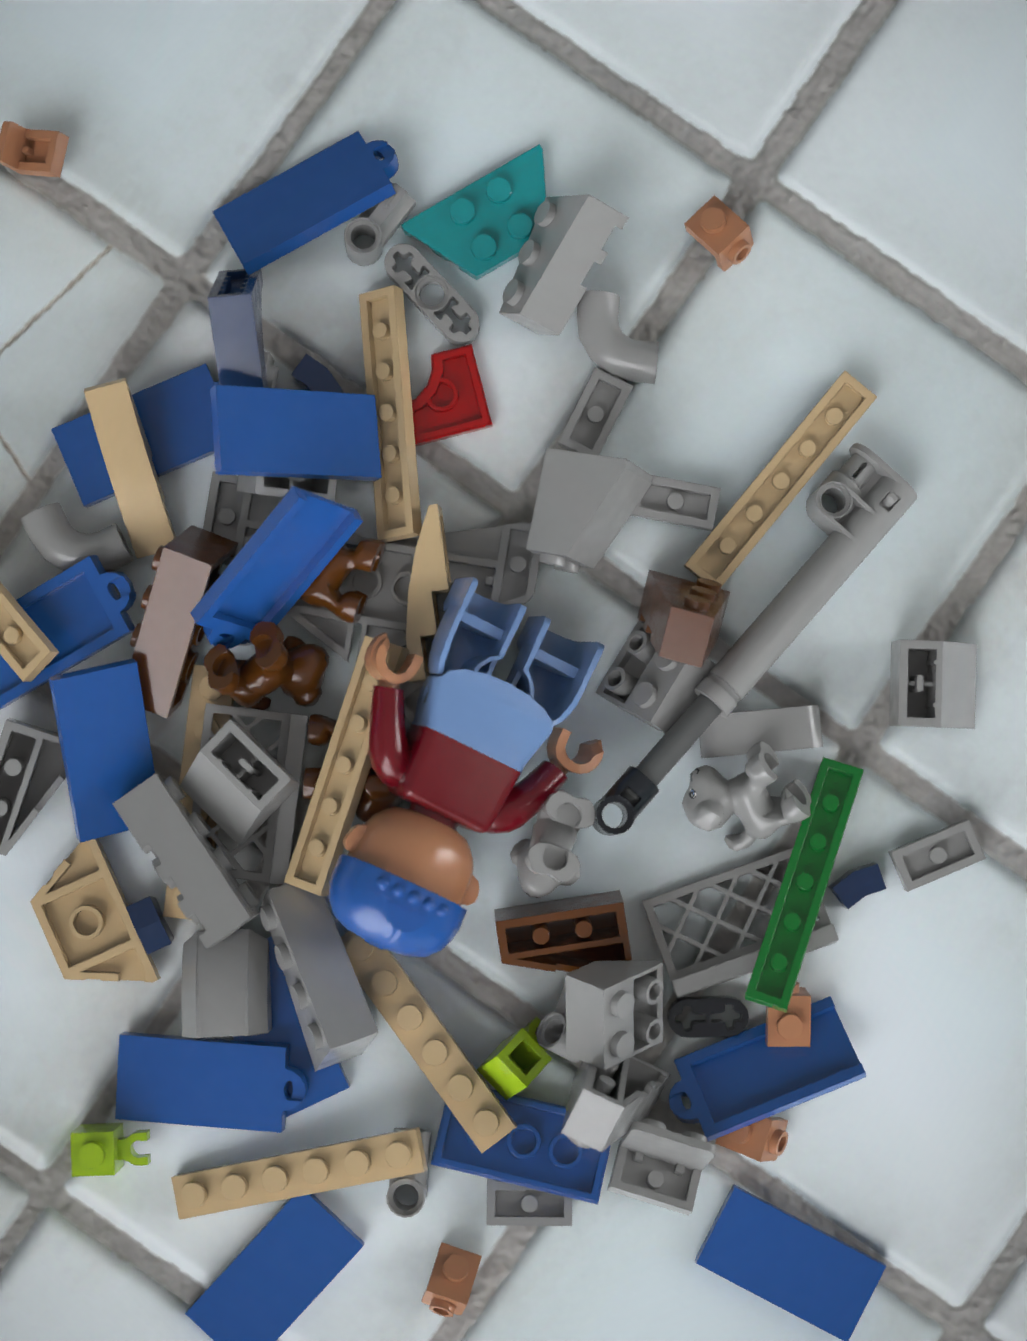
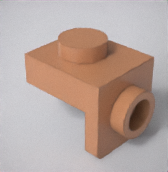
[0,121,69,178]
[684,195,754,272]
[765,982,811,1047]
[715,1117,788,1162]
[421,1242,482,1317]

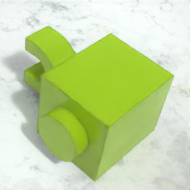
[477,1017,552,1100]
[70,1122,151,1177]

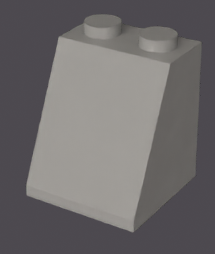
[526,448,653,574]

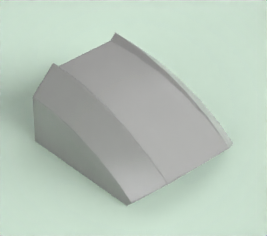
[181,929,272,1038]

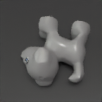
[682,741,812,851]
[510,790,595,898]

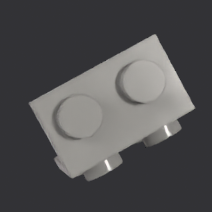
[607,1119,717,1216]

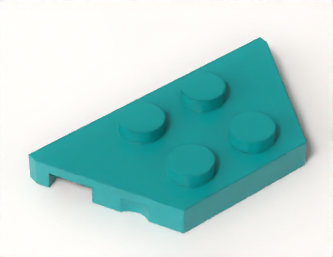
[401,144,546,280]

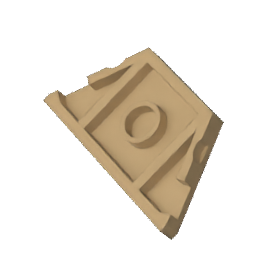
[30,838,161,983]

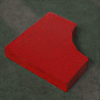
[412,344,492,447]

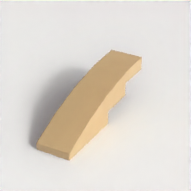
[84,377,176,559]
[406,504,452,683]

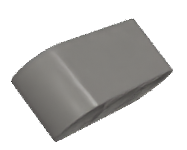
[699,705,823,758]

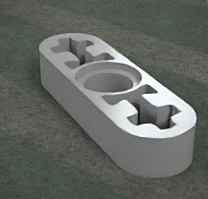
[384,244,480,346]

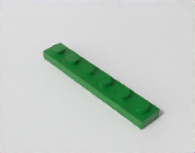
[745,757,864,1013]

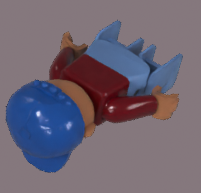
[328,577,604,957]

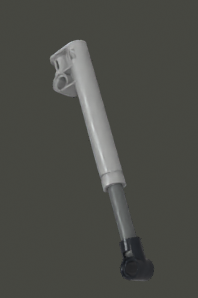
[592,443,917,836]

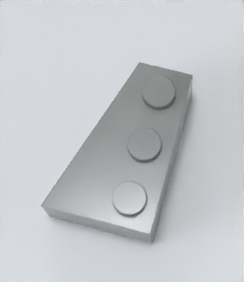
[499,194,629,335]

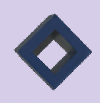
[291,353,344,393]
[828,862,886,909]
[126,896,174,955]

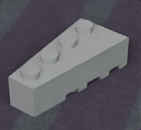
[113,773,260,949]
[259,884,378,1071]

